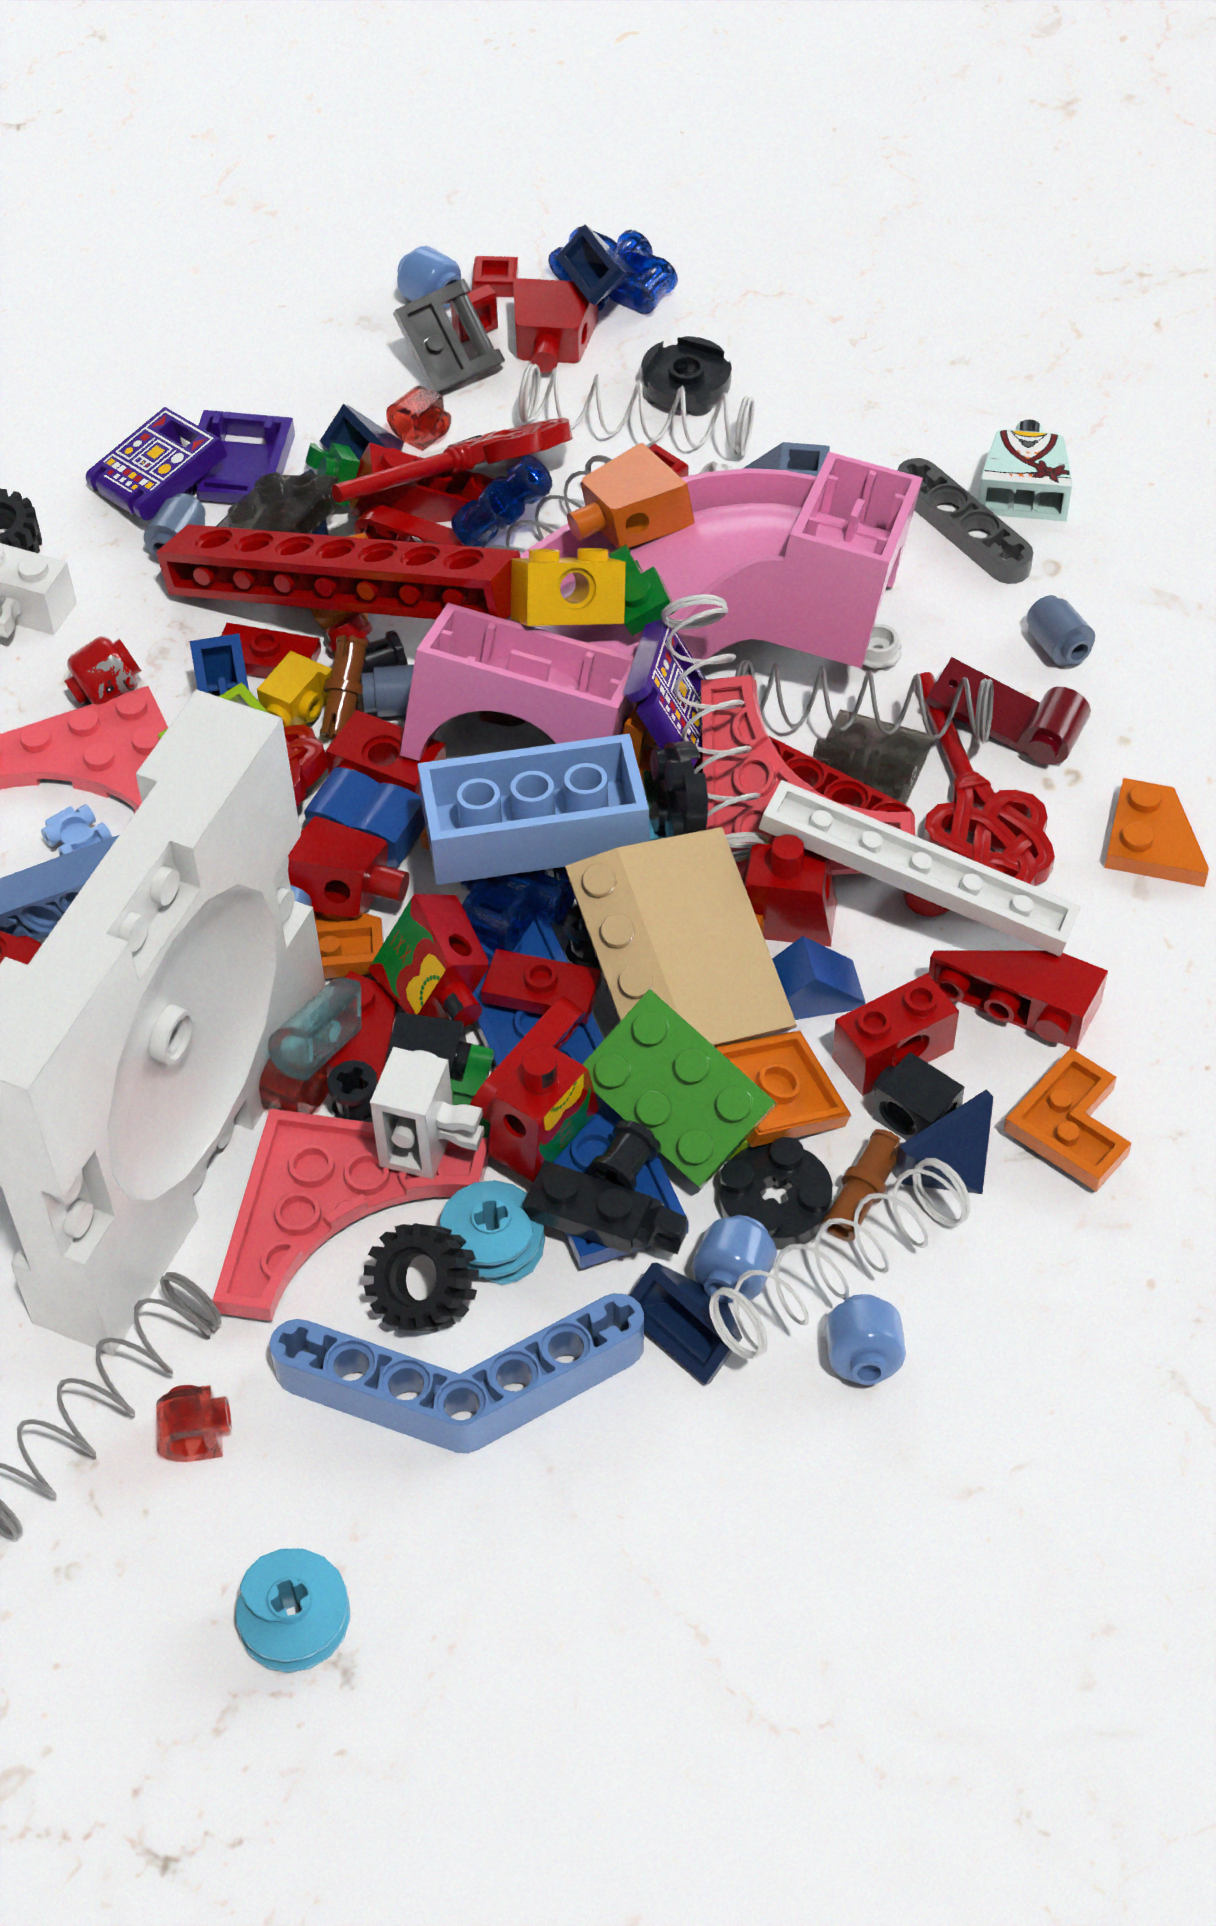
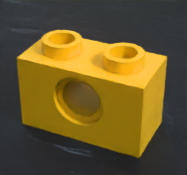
[511,548,626,626]

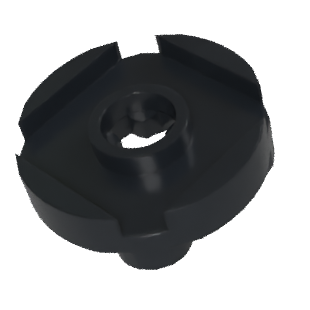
[641,336,732,416]
[650,741,708,838]
[719,1137,833,1250]

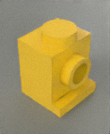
[257,651,332,727]

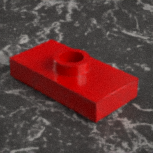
[221,623,321,678]
[481,949,602,1024]

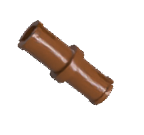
[319,635,369,740]
[822,1129,903,1242]

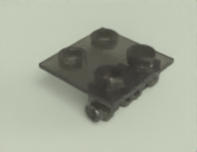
[216,472,339,534]
[813,709,935,805]

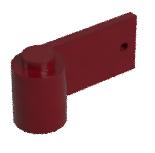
[925,657,1091,765]

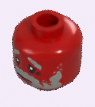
[64,636,142,705]

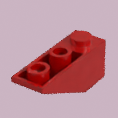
[349,442,502,523]
[928,950,1108,1050]

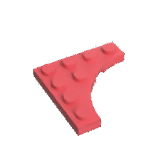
[701,675,915,878]
[0,686,168,814]
[212,1108,489,1321]

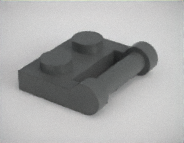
[393,279,505,396]

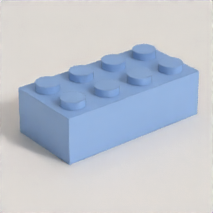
[417,733,650,885]

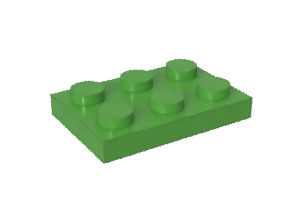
[582,989,778,1188]

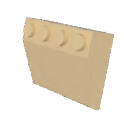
[565,827,797,1047]

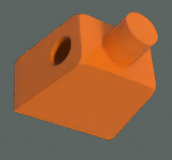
[567,443,695,548]

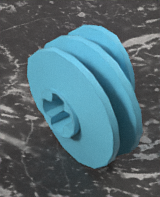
[440,1180,545,1285]
[236,1548,351,1673]

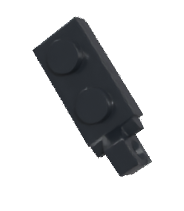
[523,1160,688,1255]

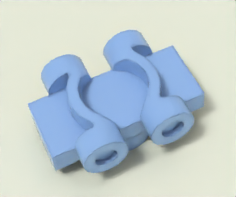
[41,804,112,856]

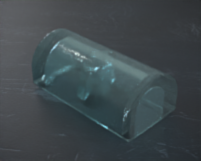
[268,978,362,1081]

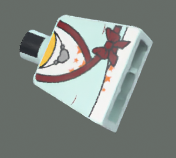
[978,419,1073,522]

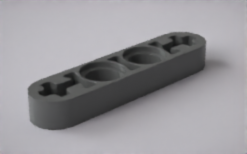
[897,458,1034,584]

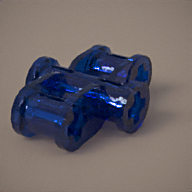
[548,226,678,315]
[451,455,552,548]
[460,867,575,951]

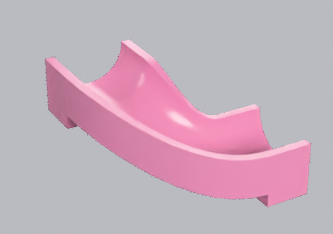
[400,452,923,761]

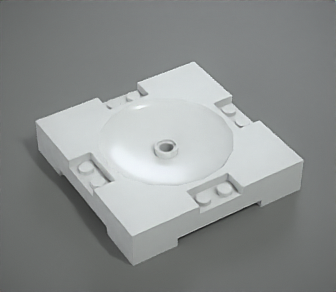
[0,689,328,1356]

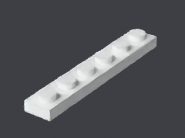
[759,780,1082,956]

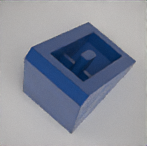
[189,633,249,697]
[772,936,866,1020]

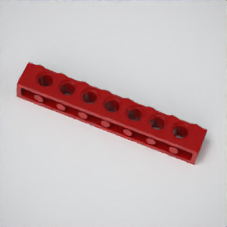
[156,524,521,620]

